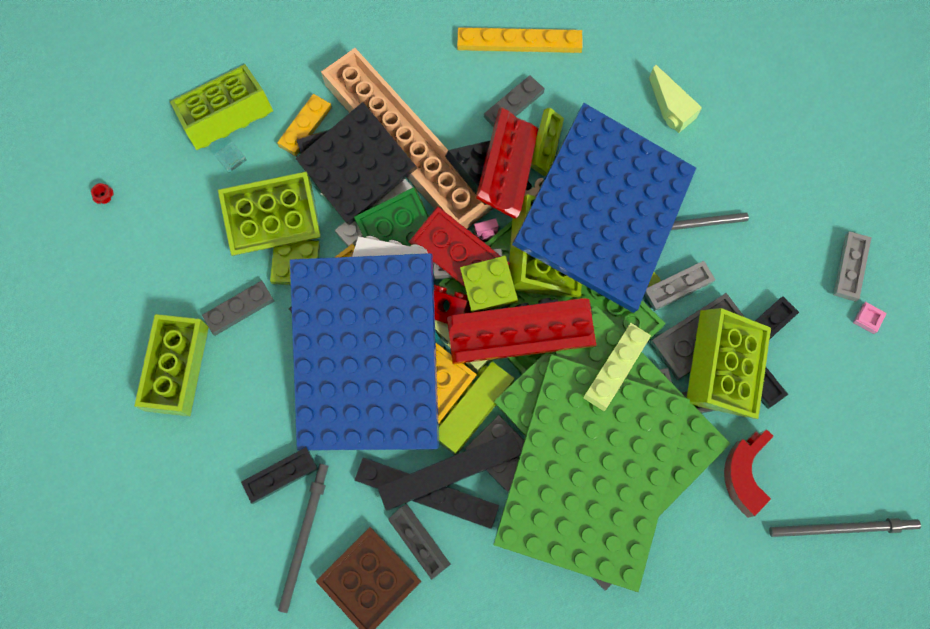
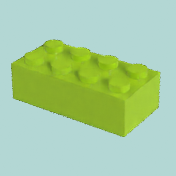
[134,314,209,417]

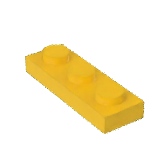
[277,94,332,156]

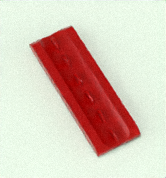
[476,107,539,219]
[447,298,597,364]

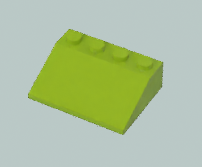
[170,64,273,150]
[218,172,321,256]
[509,194,582,298]
[687,308,771,419]

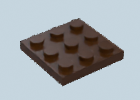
[316,527,422,629]

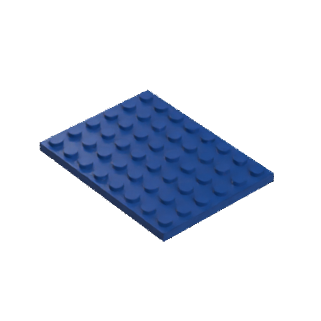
[512,103,696,313]
[290,253,439,451]

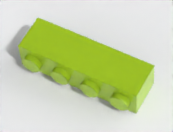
[439,361,515,455]

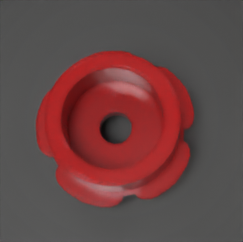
[91,183,114,204]

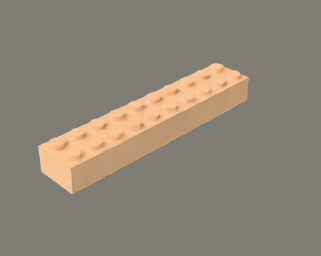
[321,48,492,229]

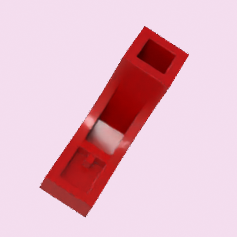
[724,429,774,518]

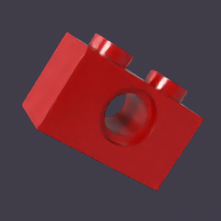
[434,285,471,324]

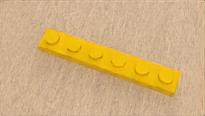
[457,28,582,53]

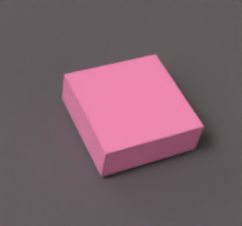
[853,302,887,334]

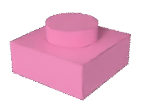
[474,218,499,240]

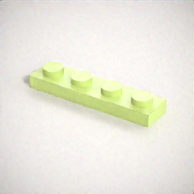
[583,323,651,411]

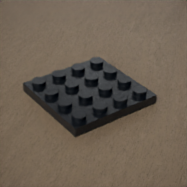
[296,102,417,225]

